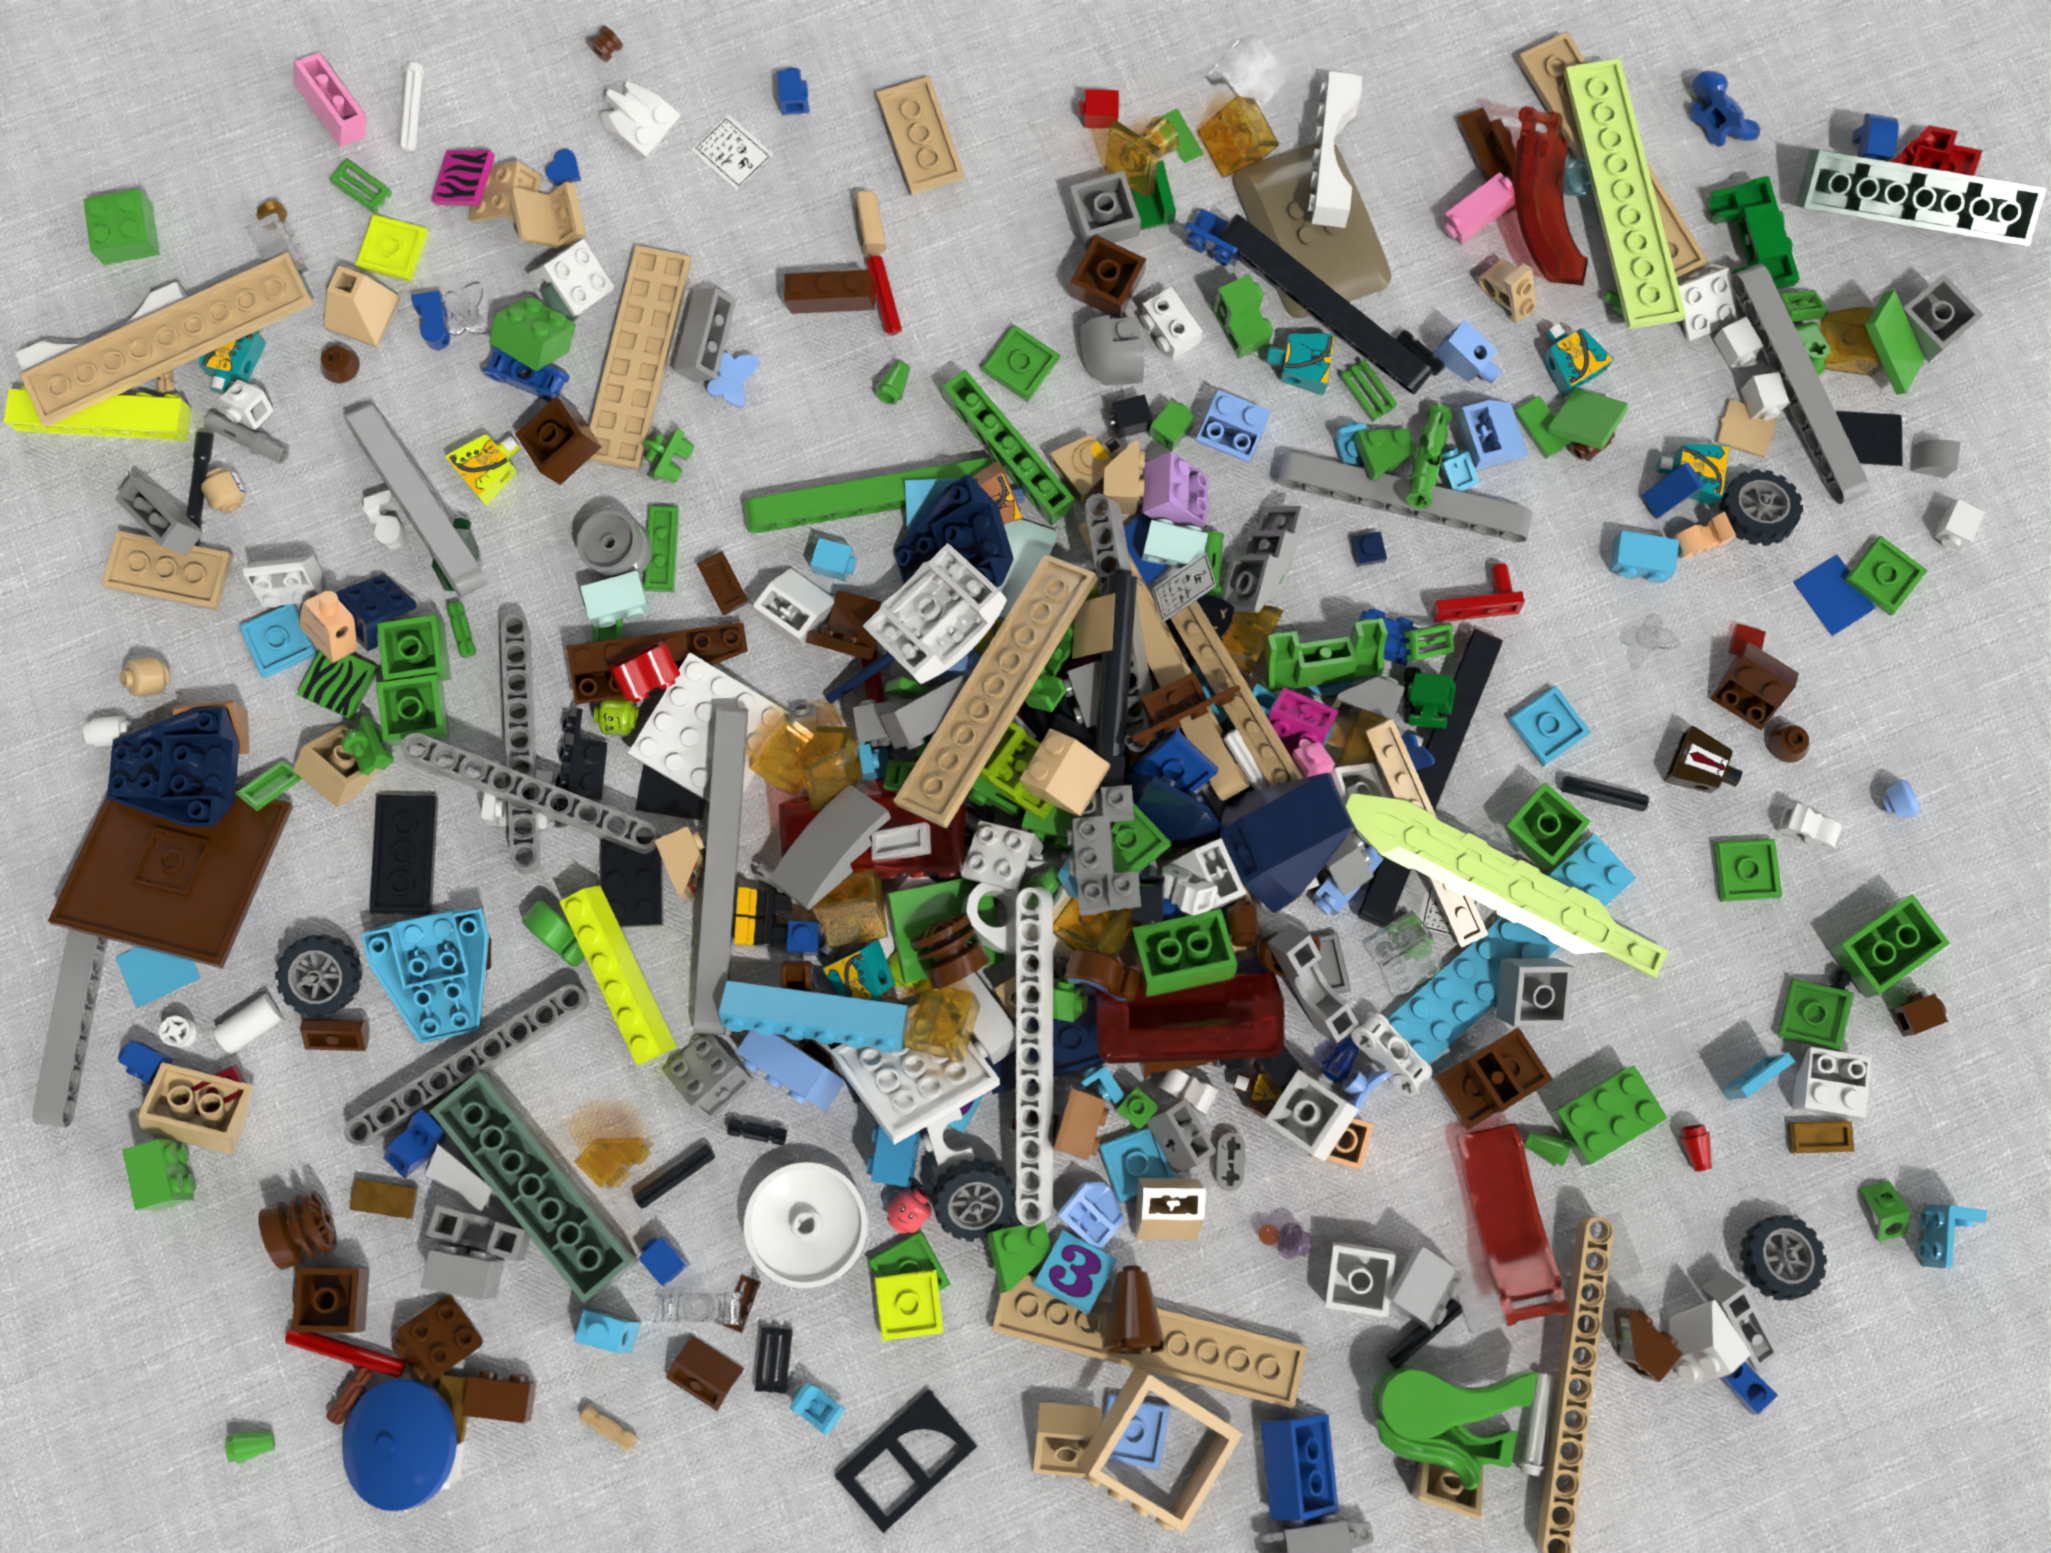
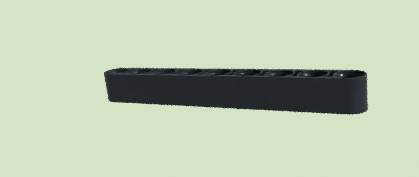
[1217,214,1433,395]

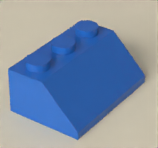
[1261,1414,1339,1521]

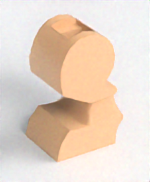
[1673,511,1736,559]

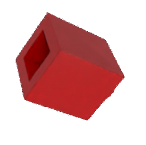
[1079,89,1119,129]

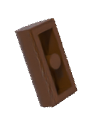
[300,1018,369,1051]

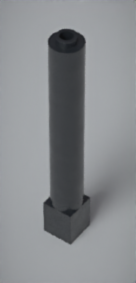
[1094,569,1138,793]

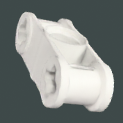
[1351,1012,1432,1097]

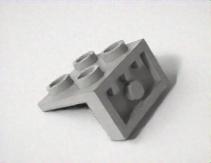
[663,1034,754,1123]

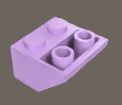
[1142,451,1208,527]

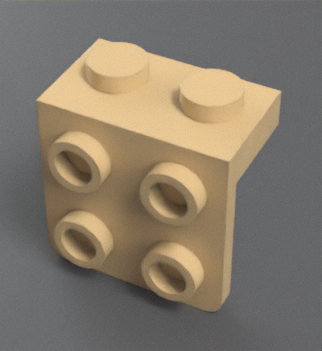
[510,182,586,250]

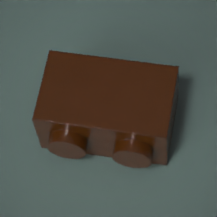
[462,1370,537,1423]

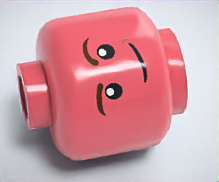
[886,1187,932,1234]

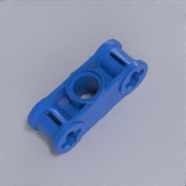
[482,346,570,402]

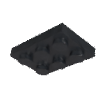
[601,836,664,928]

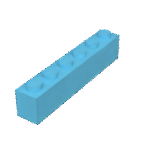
[719,981,908,1053]

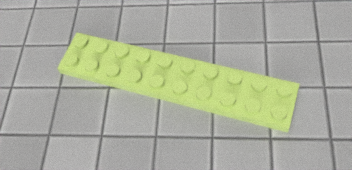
[1563,58,1686,330]

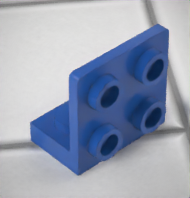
[1184,208,1240,266]

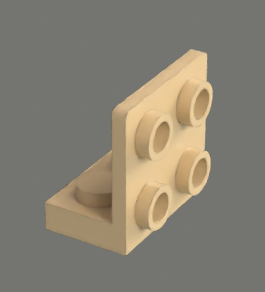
[469,161,541,224]

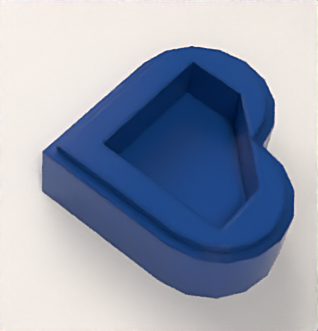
[546,149,581,185]

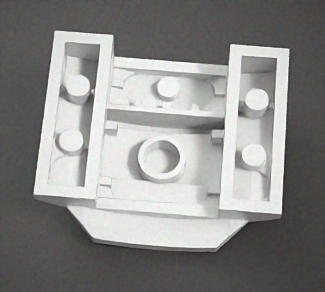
[863,543,1007,684]

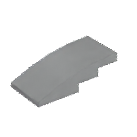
[1221,506,1310,613]
[769,784,891,910]

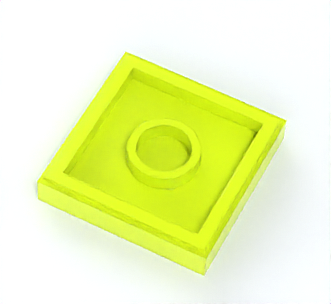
[355,214,429,283]
[875,1269,944,1341]

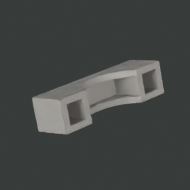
[1267,924,1360,1043]

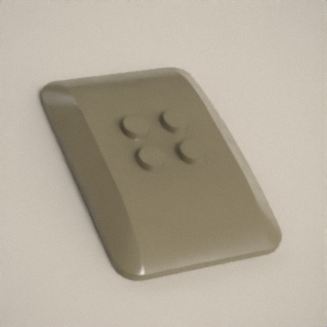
[1234,143,1392,318]

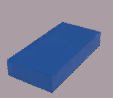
[1641,462,1704,519]

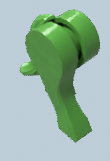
[1372,1366,1538,1490]

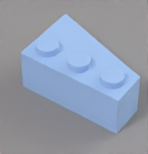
[736,1031,845,1112]

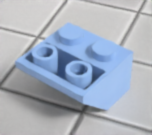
[1195,389,1271,463]
[1456,400,1529,471]

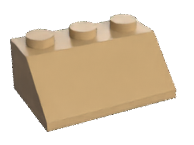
[137,1062,253,1155]

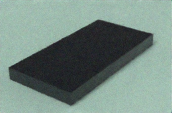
[369,795,438,915]

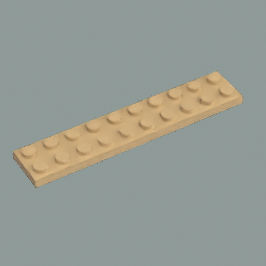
[1517,31,1709,279]
[20,252,314,427]
[893,554,1098,828]
[992,1274,1307,1409]

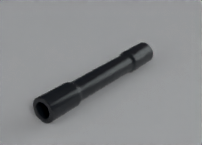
[186,432,214,546]

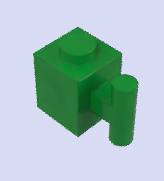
[1408,673,1456,729]

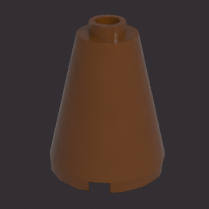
[1102,1265,1165,1355]

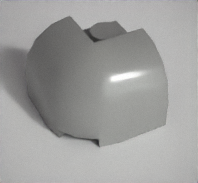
[1080,315,1144,386]

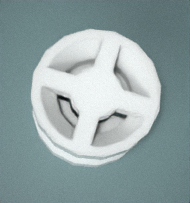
[159,1016,198,1048]

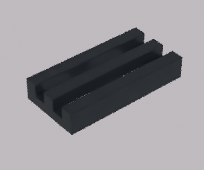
[755,1327,793,1394]

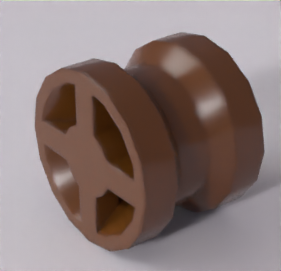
[588,25,623,62]

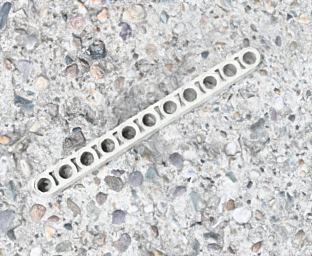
[1016,887,1053,1226]

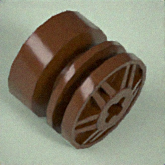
[910,913,990,989]
[258,1189,337,1270]

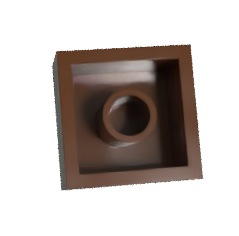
[1069,235,1147,319]
[515,396,602,485]
[291,1267,370,1333]

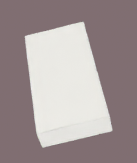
[871,822,931,863]

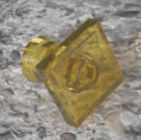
[1104,116,1179,197]

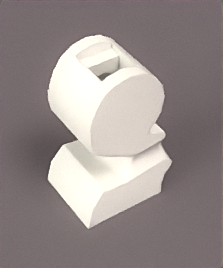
[362,490,406,550]
[1776,803,1842,850]
[1160,866,1218,916]
[1157,1069,1219,1117]

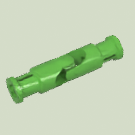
[1406,404,1452,509]

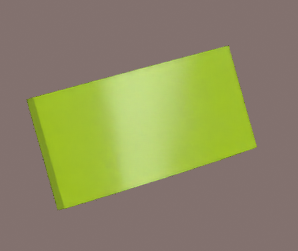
[979,721,1054,821]

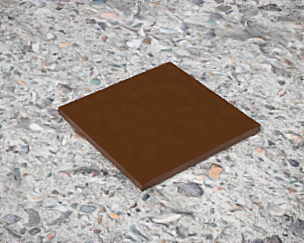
[48,789,293,969]

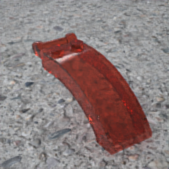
[1514,106,1588,286]
[1456,1123,1569,1327]

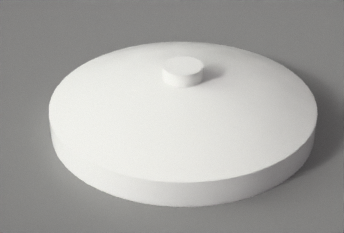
[744,1162,868,1288]

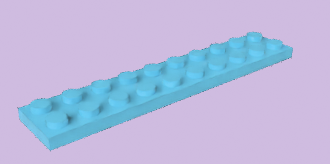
[1378,834,1636,1074]

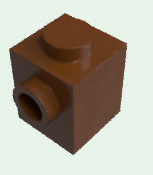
[1891,991,1948,1037]

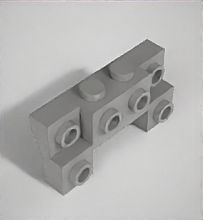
[1067,785,1141,916]

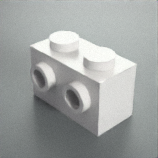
[1140,287,1203,360]

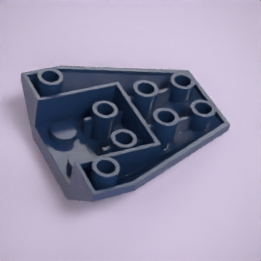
[894,475,1014,588]
[107,707,240,827]
[1123,771,1221,849]
[1219,772,1355,913]

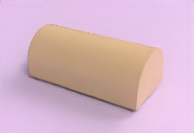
[854,191,887,257]

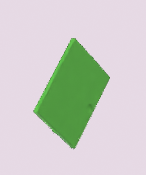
[887,878,1005,983]

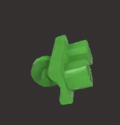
[642,428,695,484]
[341,715,394,776]

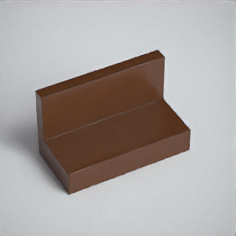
[666,1335,744,1411]

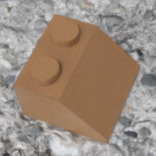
[1053,1089,1109,1161]

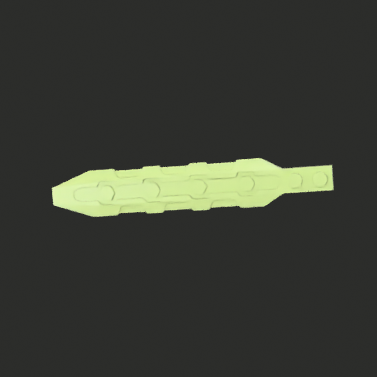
[1345,793,1668,978]

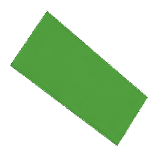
[1159,108,1204,163]

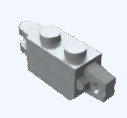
[1258,1513,1373,1553]

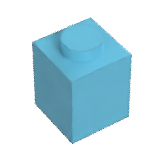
[810,538,857,582]

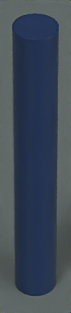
[825,651,896,704]

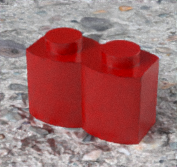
[608,641,681,703]

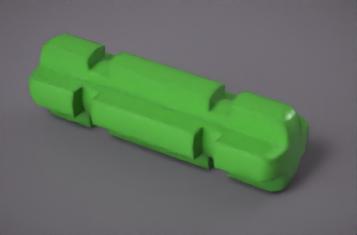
[446,601,476,658]

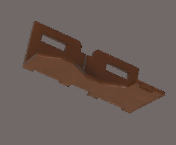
[723,1275,762,1334]

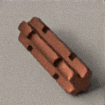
[326,1366,375,1425]

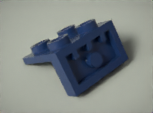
[334,574,416,651]

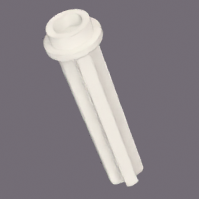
[399,62,425,152]
[1224,730,1270,790]
[1519,1373,1554,1476]

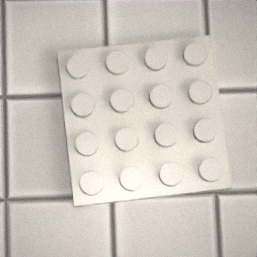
[628,652,790,803]
[830,995,1000,1144]

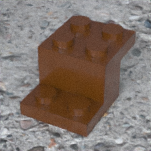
[1433,1027,1553,1130]

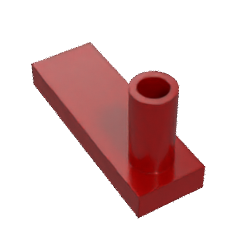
[1432,564,1525,623]

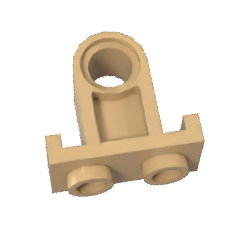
[1478,259,1537,324]

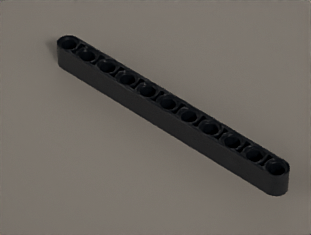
[1357,628,1503,929]

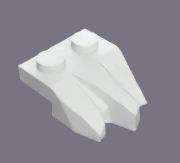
[600,80,681,159]

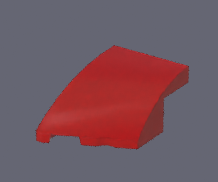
[1889,125,1983,176]

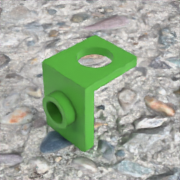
[1861,1181,1910,1242]

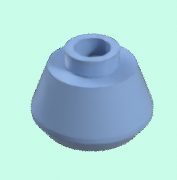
[1882,779,1921,818]

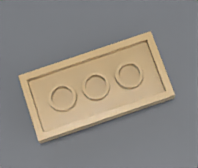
[877,76,965,195]
[101,530,233,611]

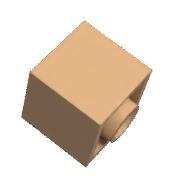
[1310,1118,1373,1170]

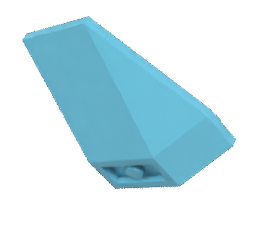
[361,907,489,1044]

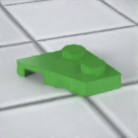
[1354,428,1418,481]
[987,1221,1052,1293]

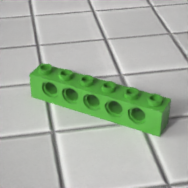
[943,369,1075,526]

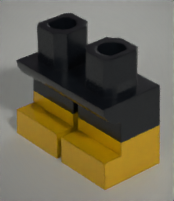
[734,887,793,947]

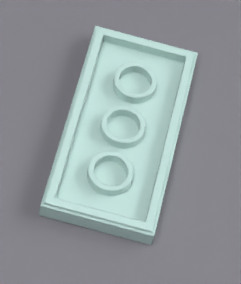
[996,519,1059,623]

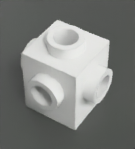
[219,379,274,430]

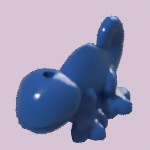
[1691,71,1760,147]

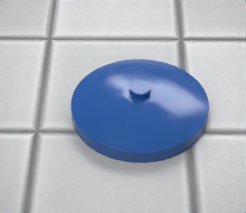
[342,1379,457,1511]

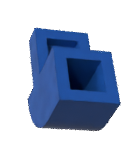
[1852,113,1899,161]
[383,1109,446,1179]

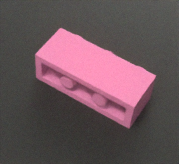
[293,53,366,147]

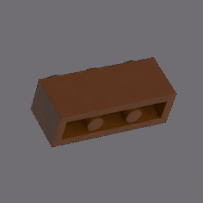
[784,269,875,314]

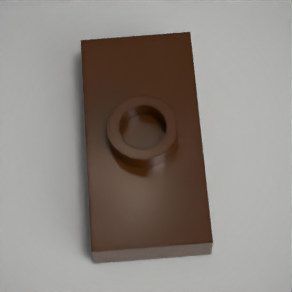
[696,551,749,616]

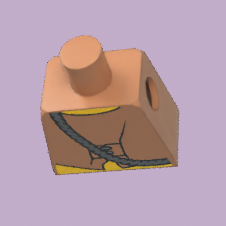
[972,461,1023,524]

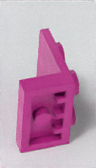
[1268,687,1338,758]

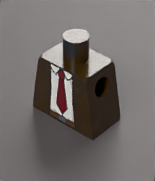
[1664,726,1743,793]

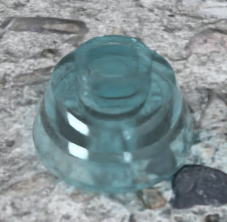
[1556,158,1592,196]

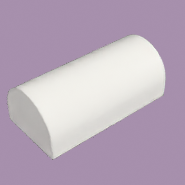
[212,994,284,1054]

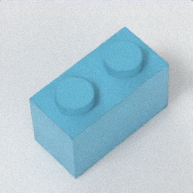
[1610,530,1679,583]

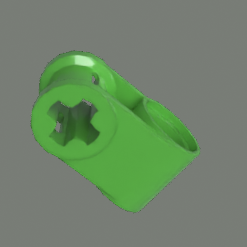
[1795,321,1831,376]

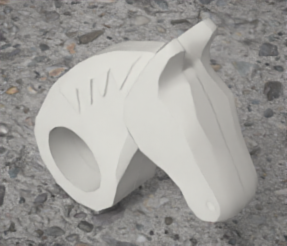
[960,883,1099,960]

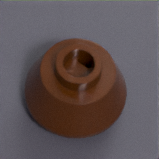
[320,346,360,384]
[1769,723,1810,763]

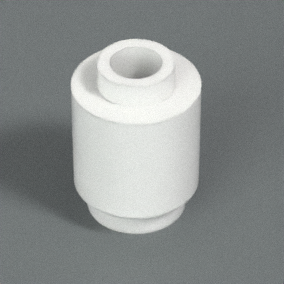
[83,716,133,747]

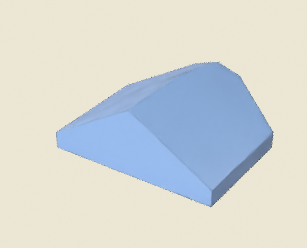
[1056,1181,1125,1250]

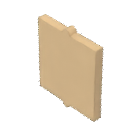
[1716,399,1777,458]

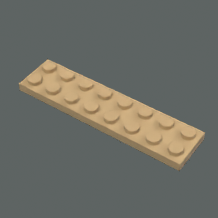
[588,245,692,471]

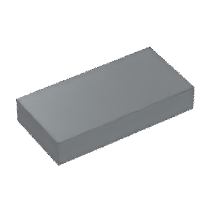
[1317,932,1351,994]

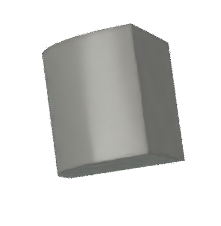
[1911,439,1961,478]

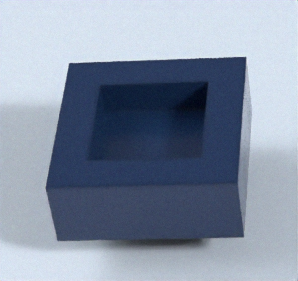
[1351,531,1387,567]

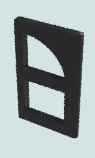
[835,1389,978,1534]

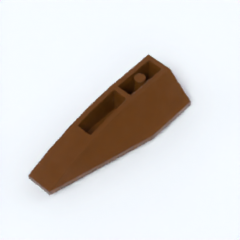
[566,622,748,705]

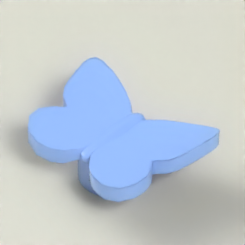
[707,352,759,408]
[1342,1070,1392,1119]

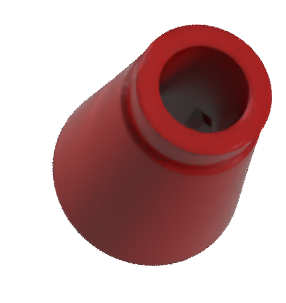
[1679,1124,1712,1171]

